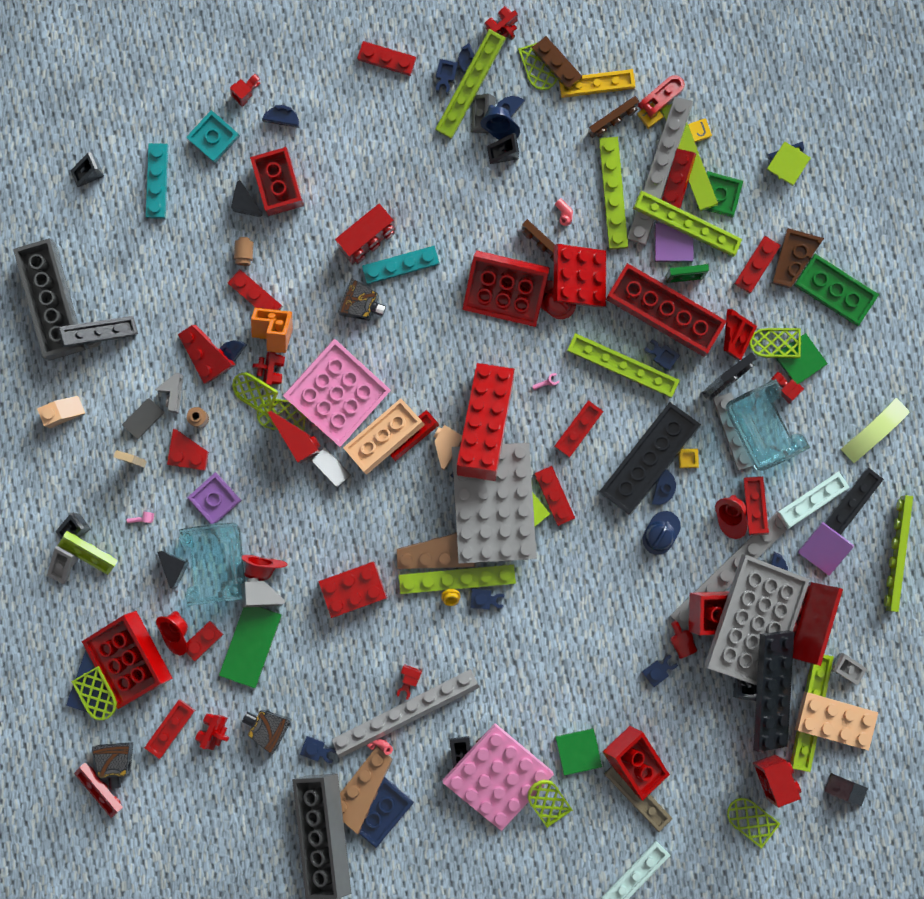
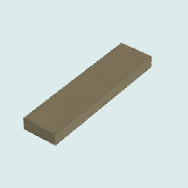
[604,766,673,832]

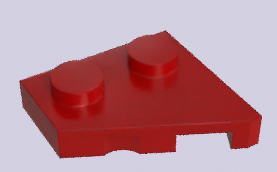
[724,309,757,360]
[167,429,209,471]

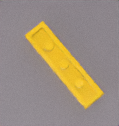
[559,69,635,98]

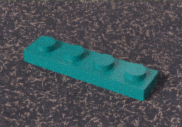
[146,143,169,219]
[362,245,440,285]

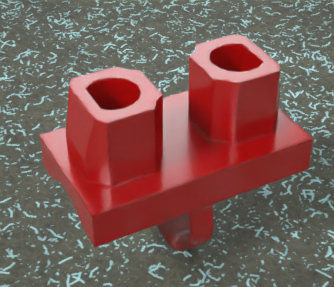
[484,6,518,40]
[252,352,285,386]
[195,713,229,750]

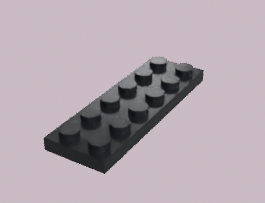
[701,352,757,398]
[599,402,701,515]
[753,630,794,752]

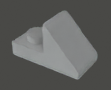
[155,373,183,413]
[47,546,79,584]
[831,653,867,685]

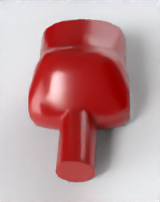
[670,621,698,659]

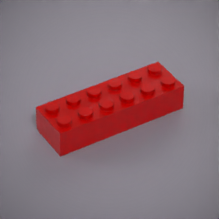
[606,263,727,357]
[457,363,515,481]

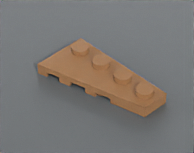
[397,532,475,569]
[340,747,393,834]

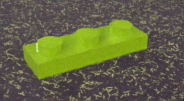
[57,531,118,575]

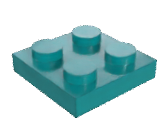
[186,110,240,163]

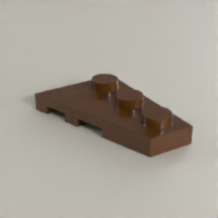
[772,228,824,288]

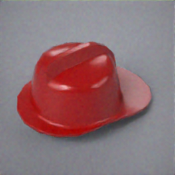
[541,280,576,320]
[715,495,747,539]
[241,555,288,581]
[156,611,188,656]

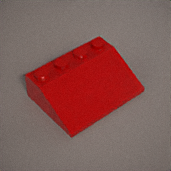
[462,250,550,327]
[793,582,843,666]
[81,611,173,709]

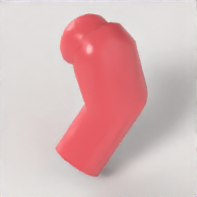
[555,198,573,226]
[366,738,393,755]

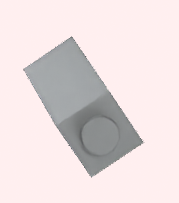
[241,578,285,608]

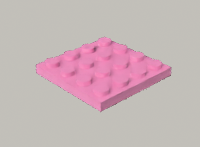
[282,339,391,447]
[442,723,554,831]

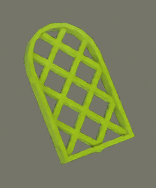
[518,42,557,90]
[750,328,801,358]
[232,372,278,418]
[256,399,306,431]
[71,666,117,720]
[527,780,573,828]
[727,798,780,849]

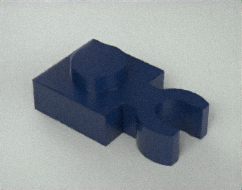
[436,59,458,95]
[644,339,680,371]
[470,589,505,610]
[641,655,678,687]
[300,736,336,763]

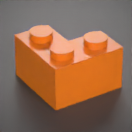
[251,308,293,353]

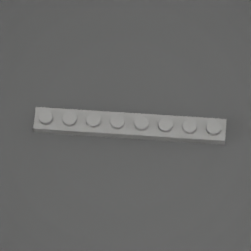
[628,97,693,245]
[670,509,787,630]
[332,669,480,758]

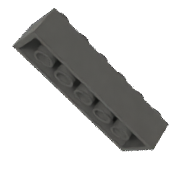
[13,238,86,361]
[292,774,352,899]

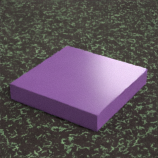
[655,223,693,262]
[187,472,242,526]
[798,522,854,576]

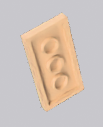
[343,398,425,475]
[795,692,878,751]

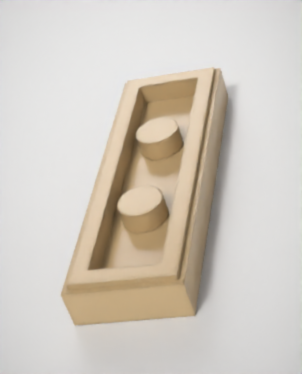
[113,450,147,468]

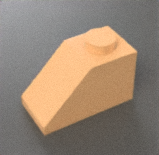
[37,396,85,428]
[433,425,462,471]

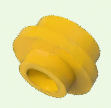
[441,589,461,606]

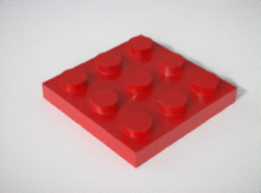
[553,244,606,308]

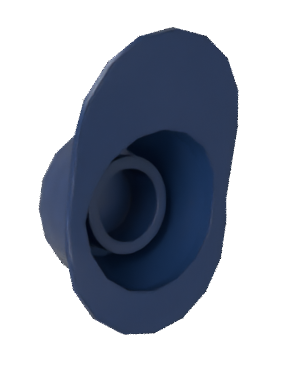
[480,105,521,140]
[642,511,681,555]

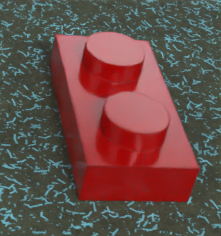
[186,620,224,662]

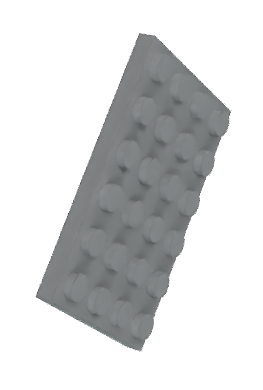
[452,443,537,564]
[704,554,810,685]

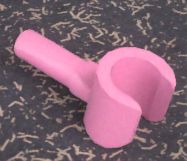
[533,373,559,390]
[127,512,154,523]

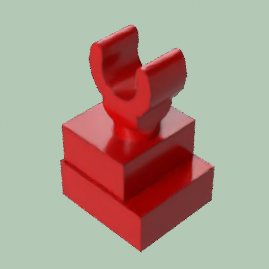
[230,74,261,107]
[771,372,804,404]
[397,664,422,700]

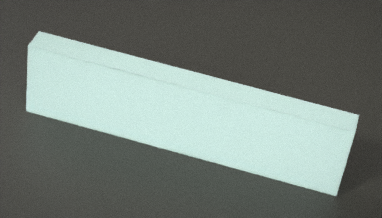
[776,472,850,529]
[601,841,671,899]

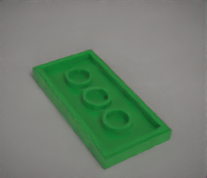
[794,253,879,327]
[219,607,282,688]

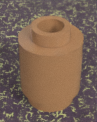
[234,237,254,266]
[187,407,209,428]

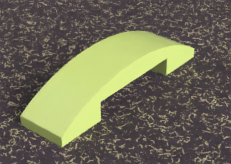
[840,398,909,463]

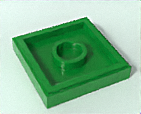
[697,171,743,218]
[665,264,709,283]
[774,333,828,384]
[555,728,602,776]

